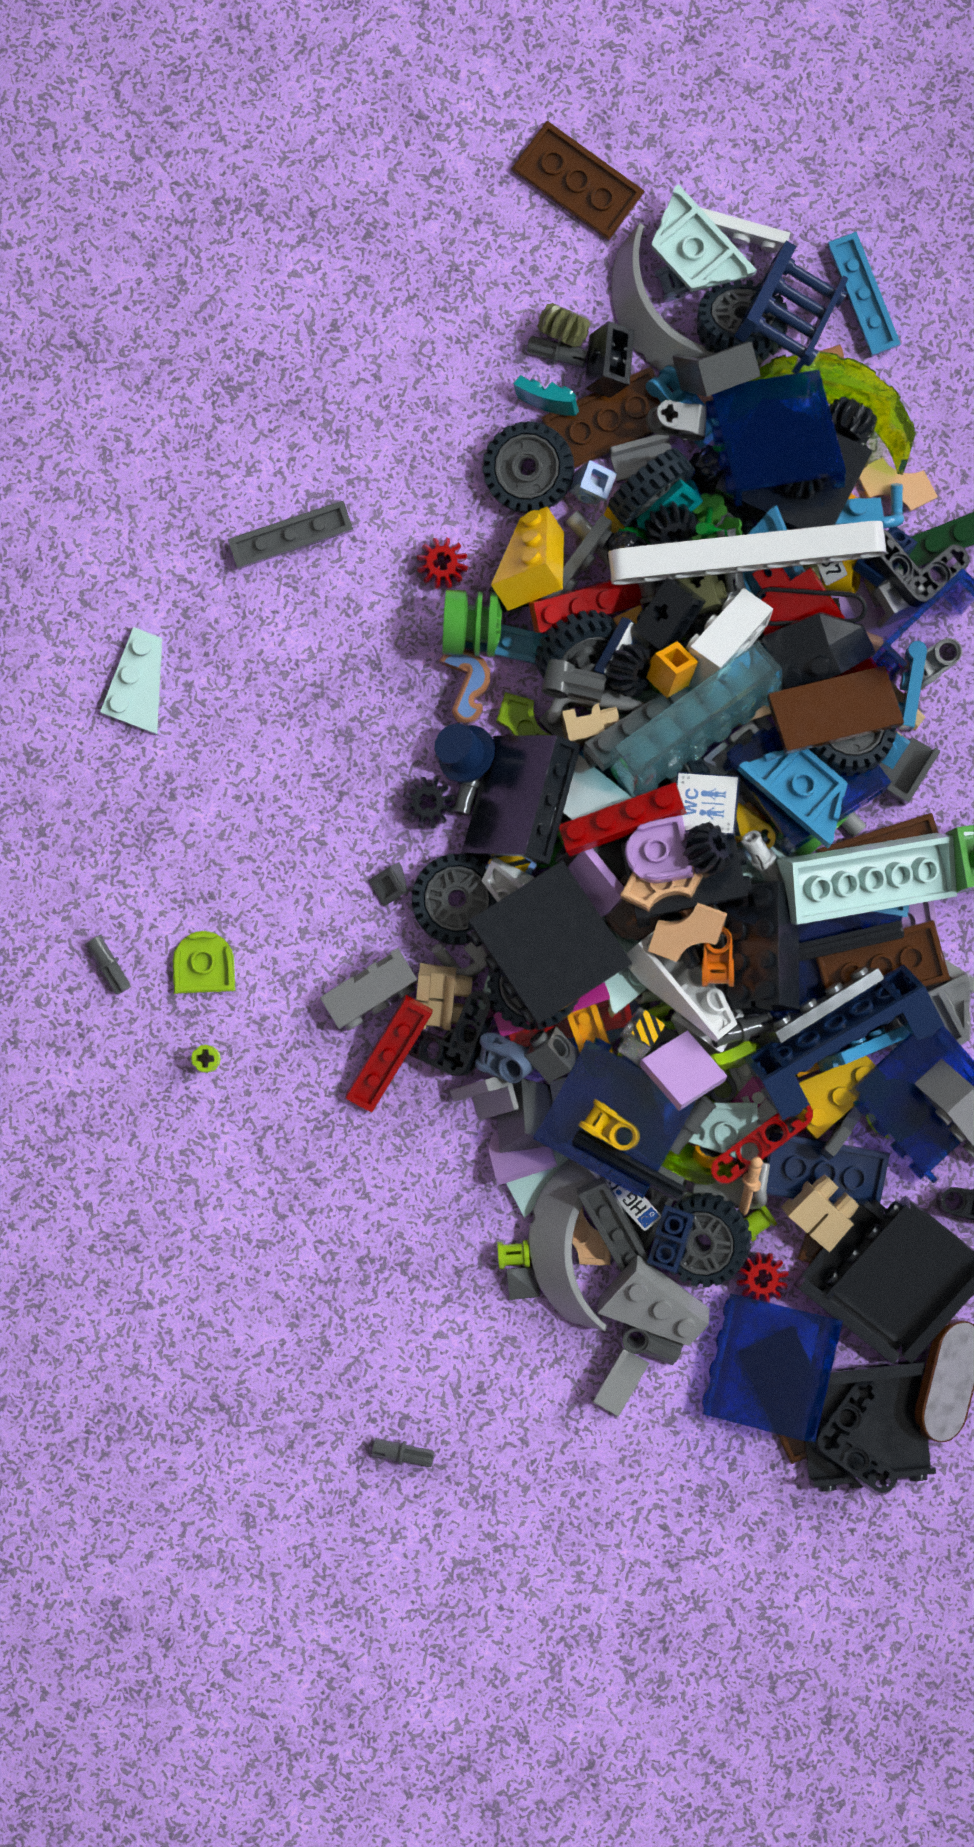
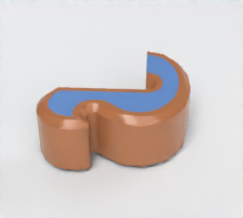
[439,649,490,725]

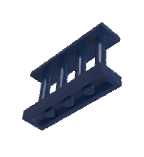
[734,240,848,375]

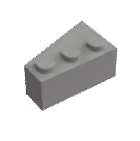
[320,948,418,1031]
[914,1058,974,1159]
[597,1254,710,1346]

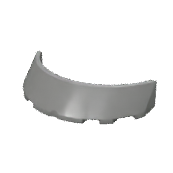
[611,223,770,371]
[528,1142,647,1331]

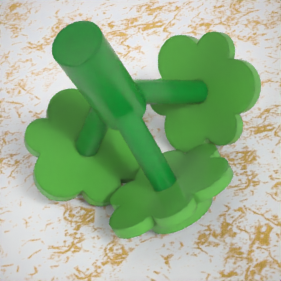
[692,493,742,540]

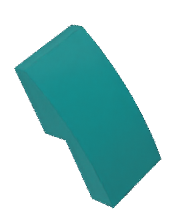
[513,375,579,416]

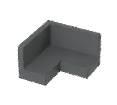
[672,341,761,397]
[854,737,940,806]

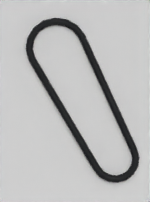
[755,587,867,626]

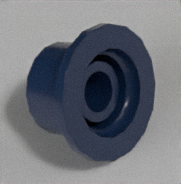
[434,723,495,783]

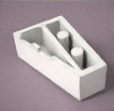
[686,588,773,700]

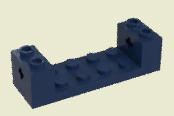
[744,964,945,1120]

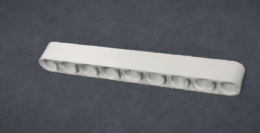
[608,521,887,585]

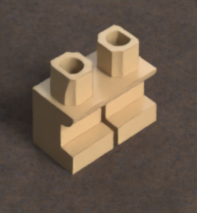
[560,703,620,747]
[416,963,473,1031]
[781,1174,859,1252]

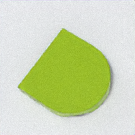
[173,931,236,994]

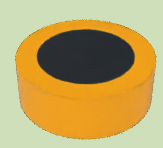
[692,1145,722,1169]

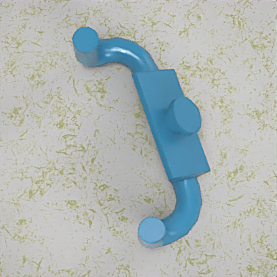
[835,483,904,528]

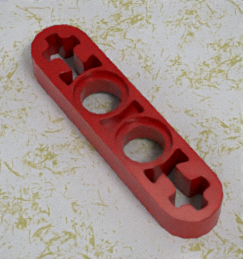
[711,1105,813,1185]

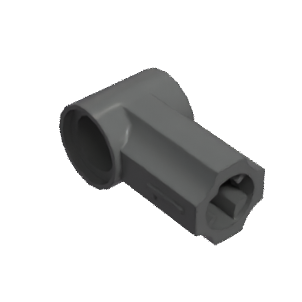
[541,659,607,703]
[622,1323,684,1366]

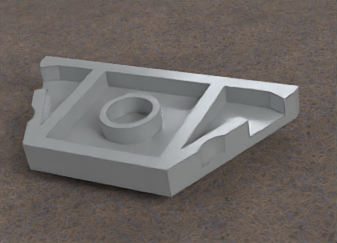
[871,971,971,1066]

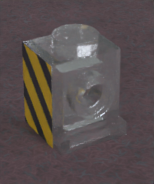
[617,1007,666,1065]

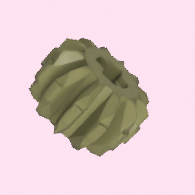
[537,303,591,347]

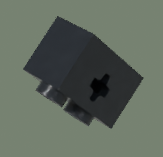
[584,321,634,398]
[633,578,706,651]

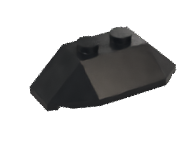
[751,612,876,700]

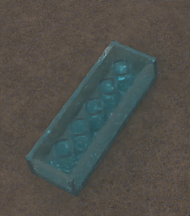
[610,641,782,798]

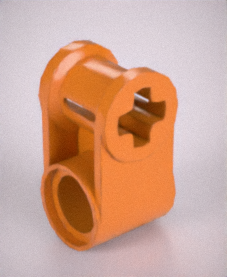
[702,927,734,987]

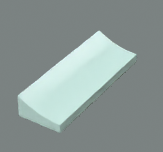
[777,833,957,925]

